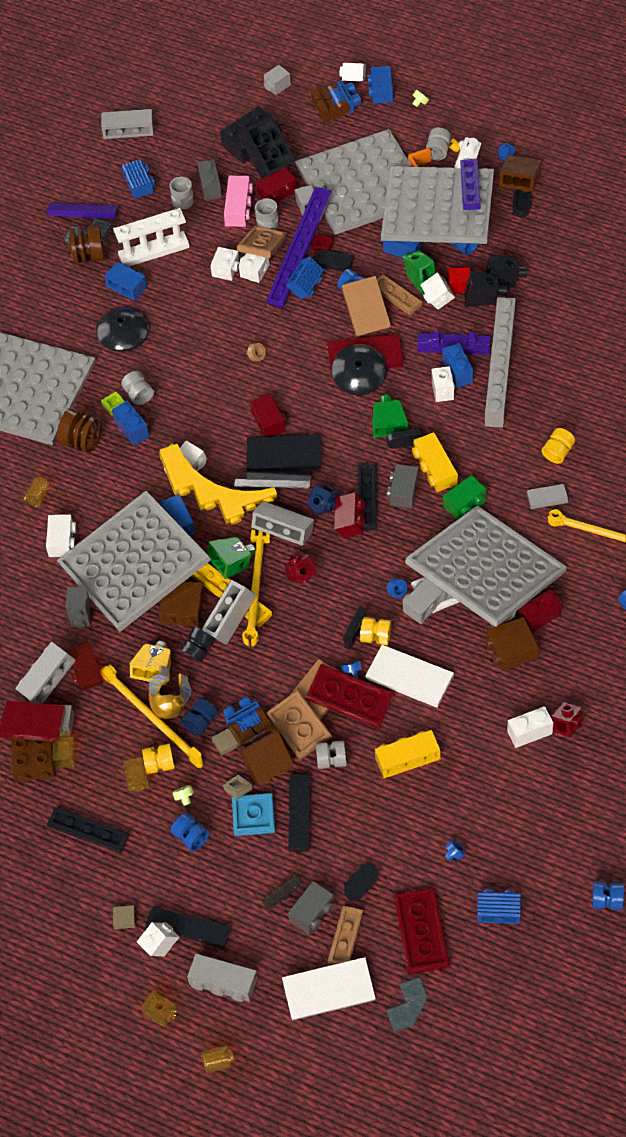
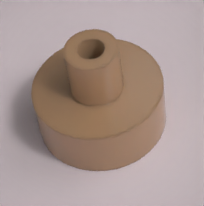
[247,343,266,361]

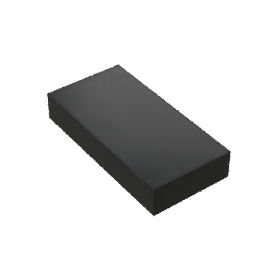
[315,249,353,272]
[343,607,366,650]

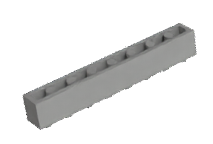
[485,297,515,428]

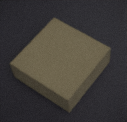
[211,728,239,756]
[223,775,252,799]
[113,906,135,929]

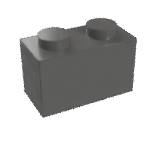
[197,159,222,201]
[387,464,418,508]
[66,587,92,628]
[288,882,335,935]

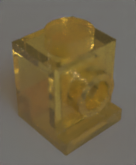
[141,990,177,1027]

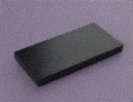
[247,435,321,471]
[235,470,313,488]

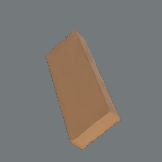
[377,274,422,316]
[327,905,363,966]

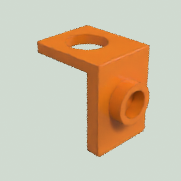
[408,148,431,167]

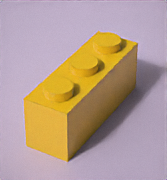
[412,432,458,492]
[375,730,440,778]

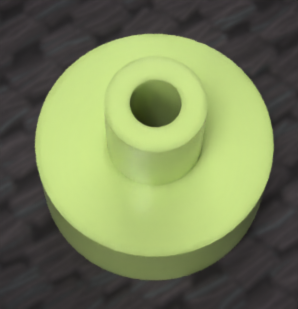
[412,89,430,107]
[172,785,194,806]

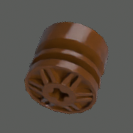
[68,225,104,265]
[57,407,102,453]

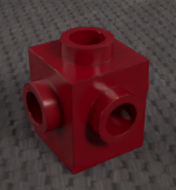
[284,554,318,584]
[552,702,584,737]

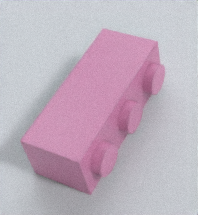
[224,176,253,227]

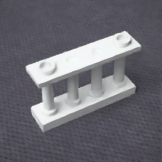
[113,208,189,266]

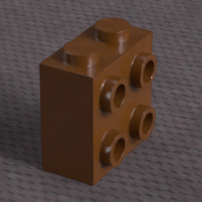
[499,155,541,192]
[159,582,204,627]
[485,617,539,671]
[237,727,294,785]
[10,738,55,782]

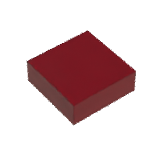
[312,234,334,252]

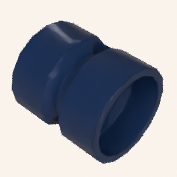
[181,698,218,736]

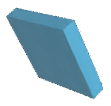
[232,793,275,836]

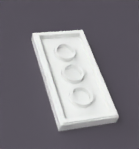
[365,645,454,708]
[282,957,375,1020]

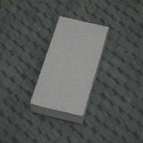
[527,484,568,509]

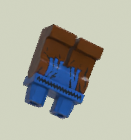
[310,80,361,123]
[223,697,278,745]

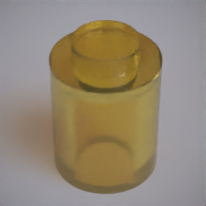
[24,477,50,507]
[201,1046,235,1073]

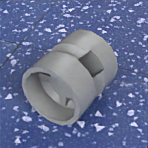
[426,127,451,160]
[170,176,194,209]
[255,198,279,230]
[121,371,154,405]
[316,740,346,769]

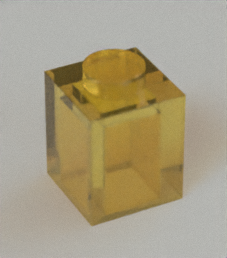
[52,735,76,768]
[123,757,149,791]

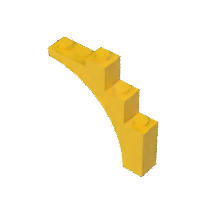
[160,444,277,525]

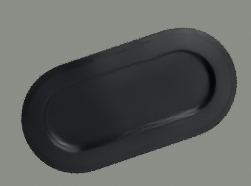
[512,189,531,217]
[386,429,423,449]
[344,864,379,901]

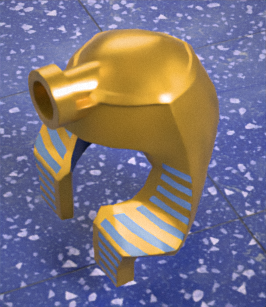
[149,666,191,719]

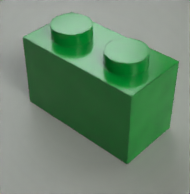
[443,475,487,520]

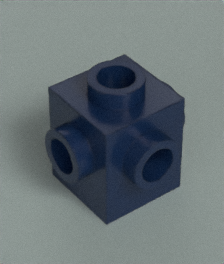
[307,483,340,514]

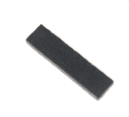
[357,464,377,531]
[288,775,310,852]
[47,807,130,854]
[145,907,231,949]

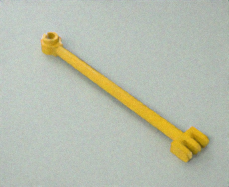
[548,509,626,542]
[242,530,271,646]
[100,665,203,768]

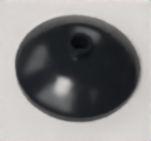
[96,307,150,352]
[332,344,386,396]

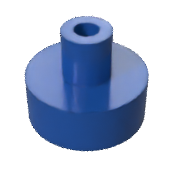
[498,143,515,161]
[387,578,407,598]
[341,661,362,678]
[445,839,467,861]

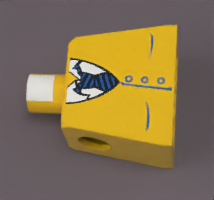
[130,641,171,686]

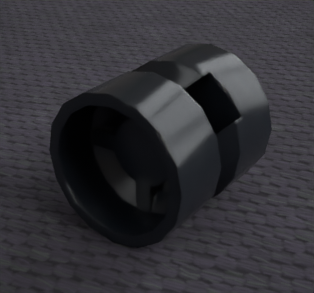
[180,626,216,662]

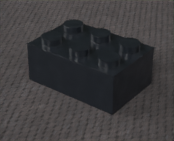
[220,106,281,164]
[237,115,296,179]

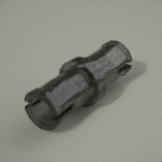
[262,875,302,910]

